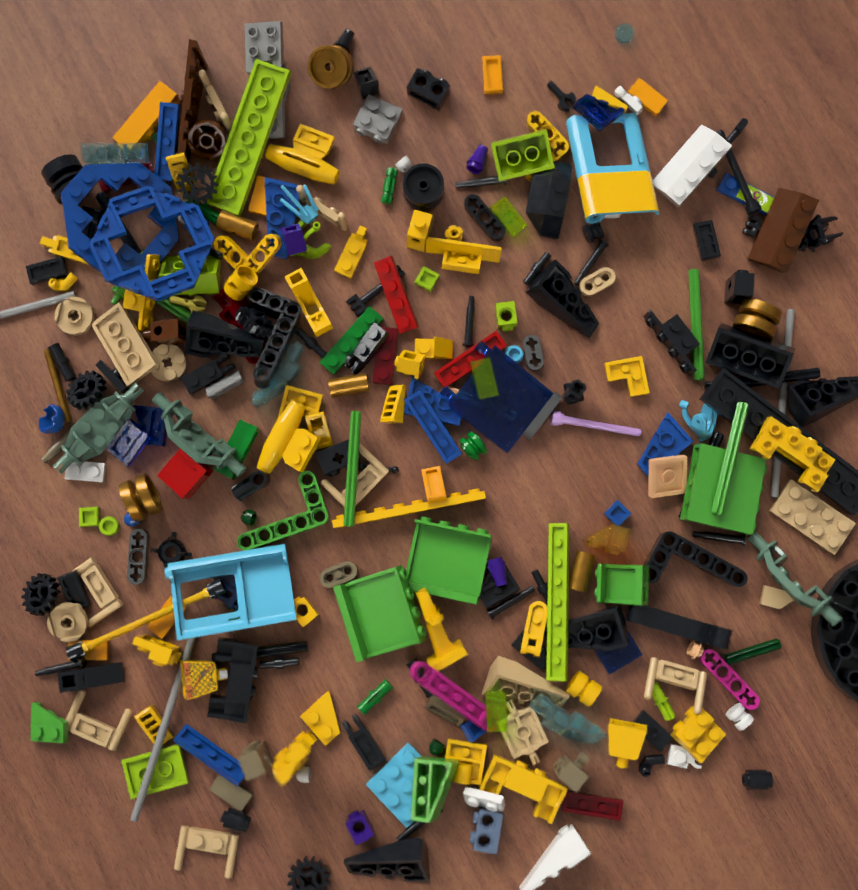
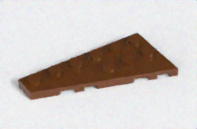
[176,39,208,170]

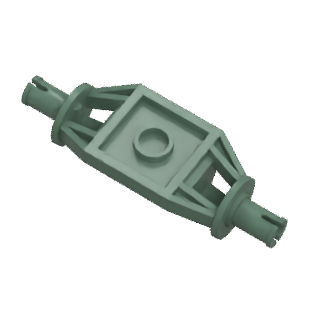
[53,382,144,474]
[152,392,246,477]
[748,532,843,627]

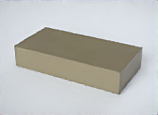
[425,694,465,727]
[209,774,253,811]

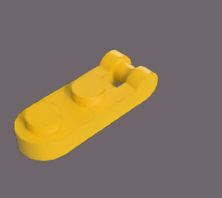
[520,601,547,657]

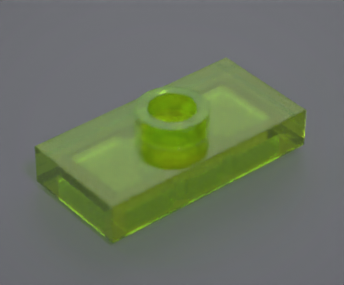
[490,196,528,238]
[470,357,499,400]
[486,691,508,732]

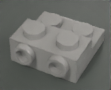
[353,94,403,144]

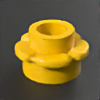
[445,225,463,241]

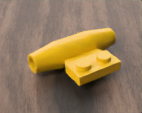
[266,124,340,185]
[256,399,321,474]

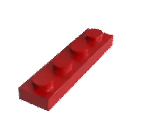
[374,256,419,334]
[434,330,507,389]

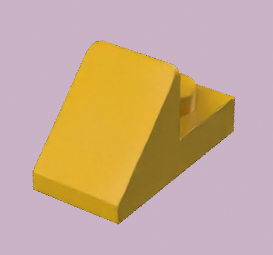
[415,337,453,360]
[305,411,333,450]

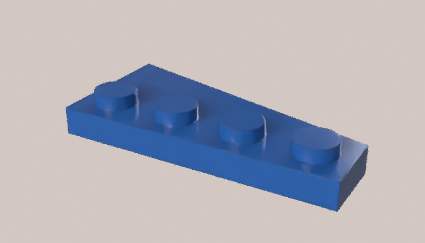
[265,177,299,260]

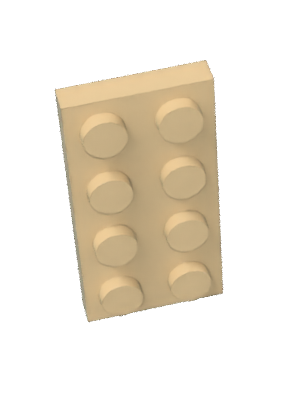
[91,302,159,387]
[769,479,856,555]

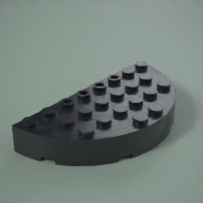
[811,560,858,703]

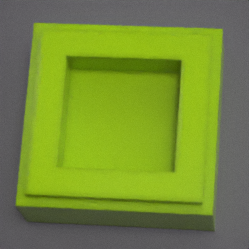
[414,266,440,292]
[79,507,100,527]

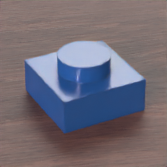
[604,500,631,527]
[460,719,487,742]

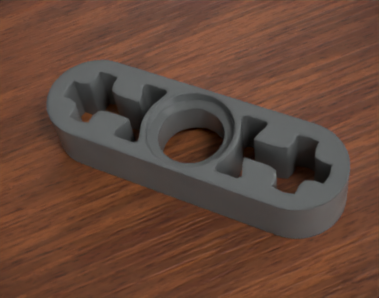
[522,391,563,440]
[127,529,149,585]

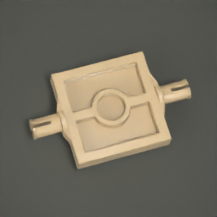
[496,699,549,765]

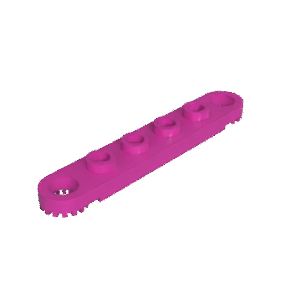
[410,662,499,732]

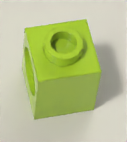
[495,301,517,331]

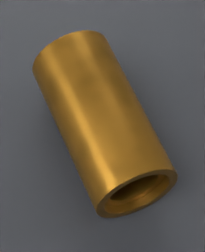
[216,210,259,241]
[328,373,369,398]
[569,550,595,593]

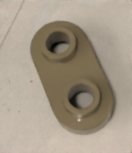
[320,561,358,588]

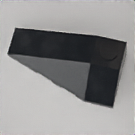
[185,311,264,358]

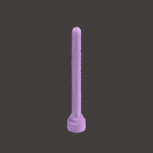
[550,410,642,436]

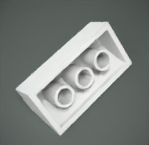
[653,125,732,208]

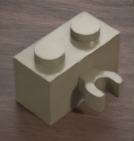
[553,751,590,793]

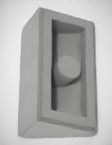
[205,370,245,400]

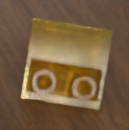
[582,524,632,555]

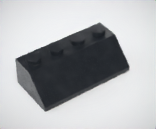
[705,323,795,389]

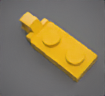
[334,225,368,279]
[40,235,89,265]

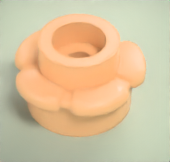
[687,640,704,659]

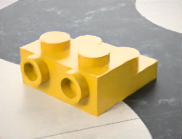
[132,634,181,667]
[671,706,726,763]

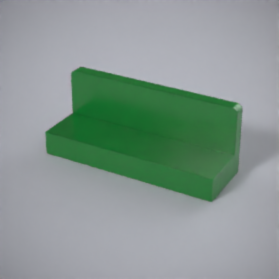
[214,420,260,480]

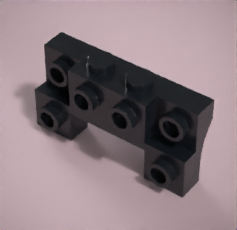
[207,637,258,723]

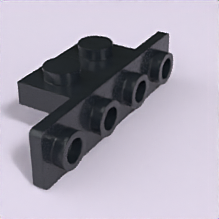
[644,310,700,376]

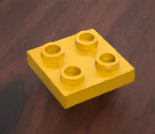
[445,738,487,785]

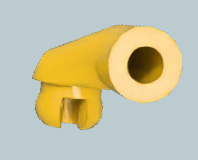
[48,272,78,291]

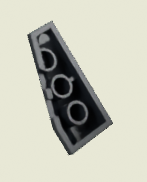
[525,259,599,338]
[787,376,858,427]
[544,605,629,651]
[343,837,430,882]

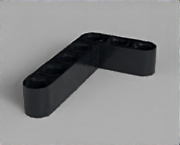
[249,288,301,389]
[643,531,748,587]
[626,604,733,650]

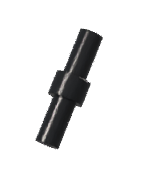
[523,252,551,286]
[295,328,327,358]
[531,569,548,606]
[259,657,299,670]

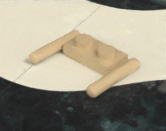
[198,70,232,133]
[296,185,348,231]
[321,443,389,508]
[72,557,123,627]
[644,657,707,714]
[65,689,132,751]
[174,825,239,879]

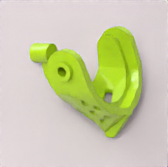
[290,220,331,259]

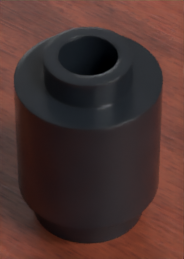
[742,769,773,790]
[220,808,251,833]

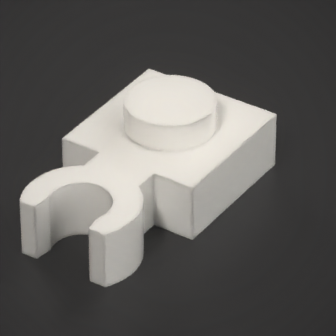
[615,86,643,116]
[666,744,702,769]

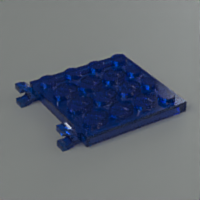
[439,341,554,453]

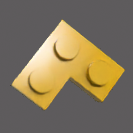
[604,356,650,397]

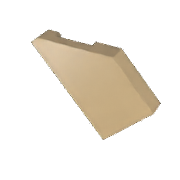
[759,585,794,609]

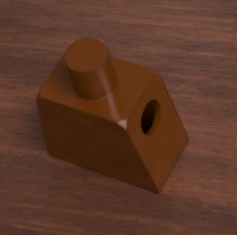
[143,319,187,345]

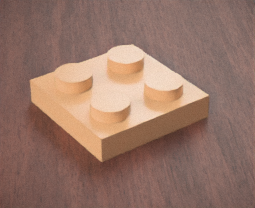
[648,454,687,498]

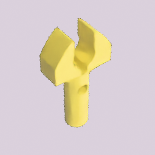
[169,295,206,313]

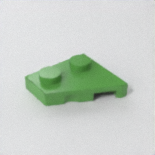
[30,702,68,743]

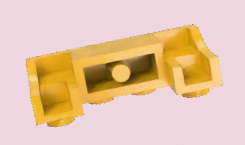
[749,416,835,492]
[272,730,318,785]
[478,754,568,824]

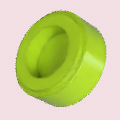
[99,516,120,536]

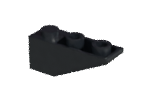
[57,662,125,693]

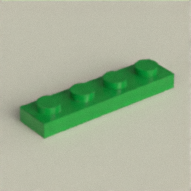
[319,306,384,375]

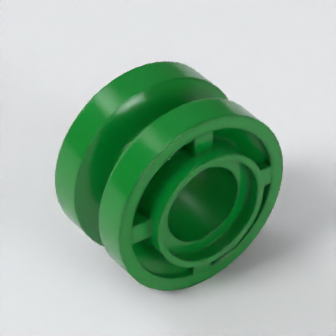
[459,431,488,461]

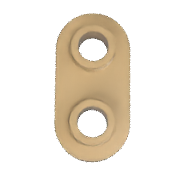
[579,267,616,297]

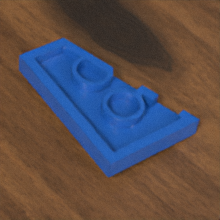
[636,412,693,478]

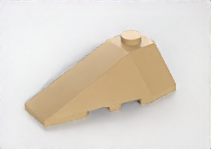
[481,656,569,708]

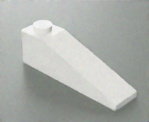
[519,824,591,890]

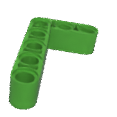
[237,471,330,550]

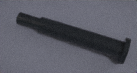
[455,176,506,188]
[574,239,609,286]
[462,296,474,347]
[692,531,746,546]
[487,585,535,620]
[35,657,87,677]
[396,809,443,841]

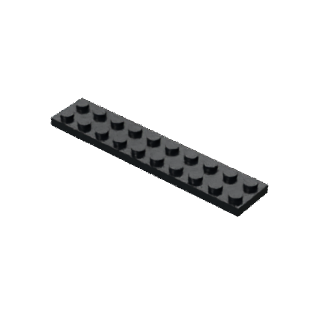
[699,368,858,515]

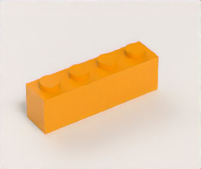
[112,81,181,157]

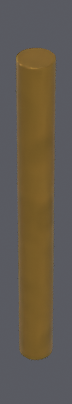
[43,349,72,423]

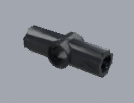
[562,379,586,405]

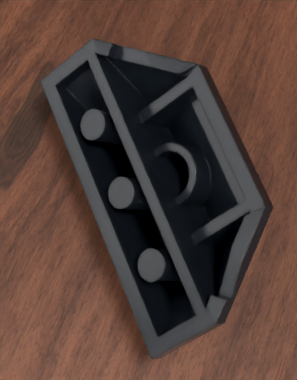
[525,161,573,239]

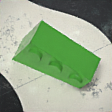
[411,756,460,823]

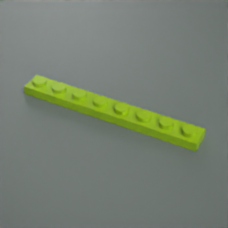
[546,523,570,681]

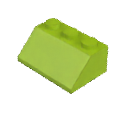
[491,129,555,181]
[158,255,221,296]

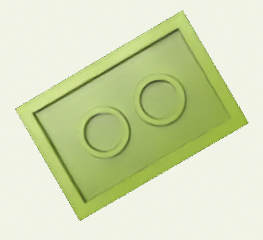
[121,744,190,799]

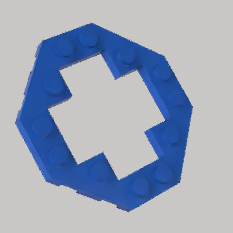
[61,163,179,273]
[89,186,214,301]

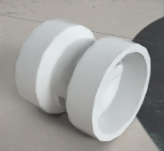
[726,703,754,731]

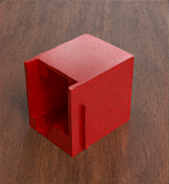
[157,448,214,499]

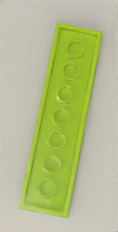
[206,59,292,216]

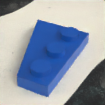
[404,376,464,426]

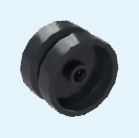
[403,163,444,211]

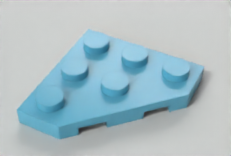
[366,742,422,828]

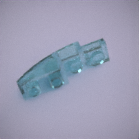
[80,142,149,164]
[251,341,305,407]
[529,693,607,744]

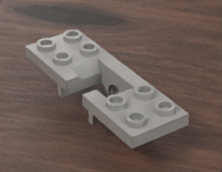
[245,21,290,139]

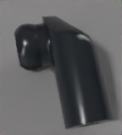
[638,754,665,777]

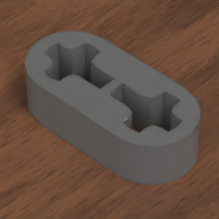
[523,335,544,371]

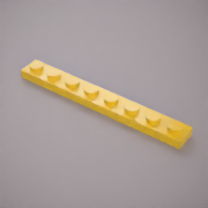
[332,488,486,528]

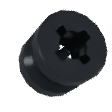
[582,222,604,244]

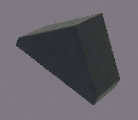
[353,67,380,99]

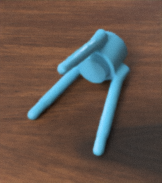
[280,184,319,225]

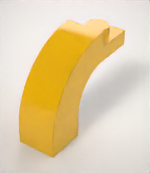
[284,268,333,337]

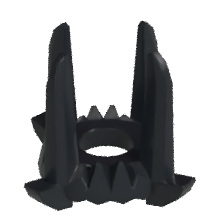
[805,214,843,252]
[151,532,192,568]

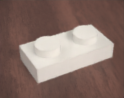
[65,461,107,483]
[463,787,505,812]

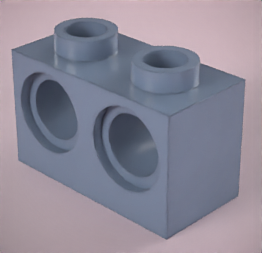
[469,806,503,854]

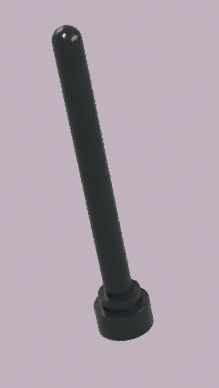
[717,130,762,215]

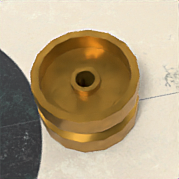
[308,45,354,88]
[732,298,783,340]
[119,473,163,522]

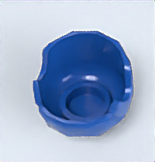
[39,404,65,434]

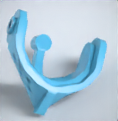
[679,400,718,441]

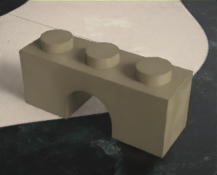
[238,740,274,781]

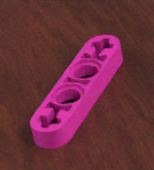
[699,648,760,710]

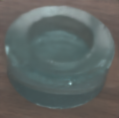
[615,23,634,44]

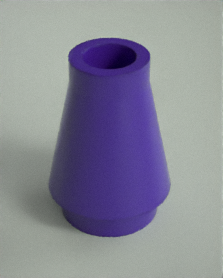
[466,145,488,174]
[487,557,508,587]

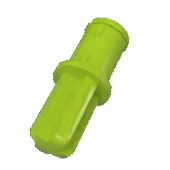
[652,681,676,721]

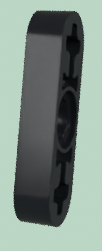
[464,194,505,241]

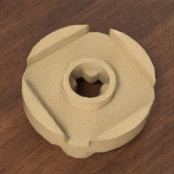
[55,297,95,335]
[151,344,188,382]
[47,602,88,642]

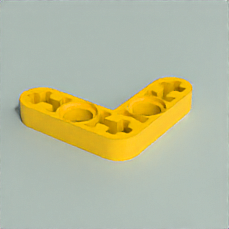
[524,111,569,181]
[214,234,282,276]

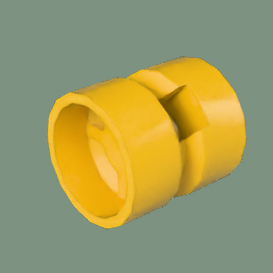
[224,265,258,301]
[565,670,602,707]

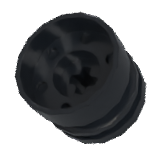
[41,154,83,204]

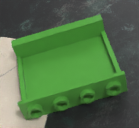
[680,443,767,535]
[406,517,493,604]
[333,565,426,662]

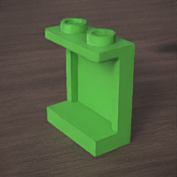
[595,564,649,605]

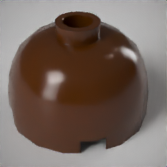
[188,119,226,159]

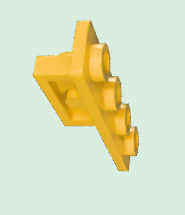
[426,237,502,274]
[123,254,160,331]

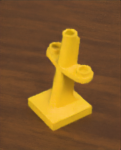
[416,587,468,671]

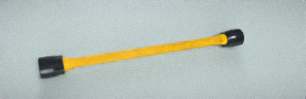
[66,578,227,662]

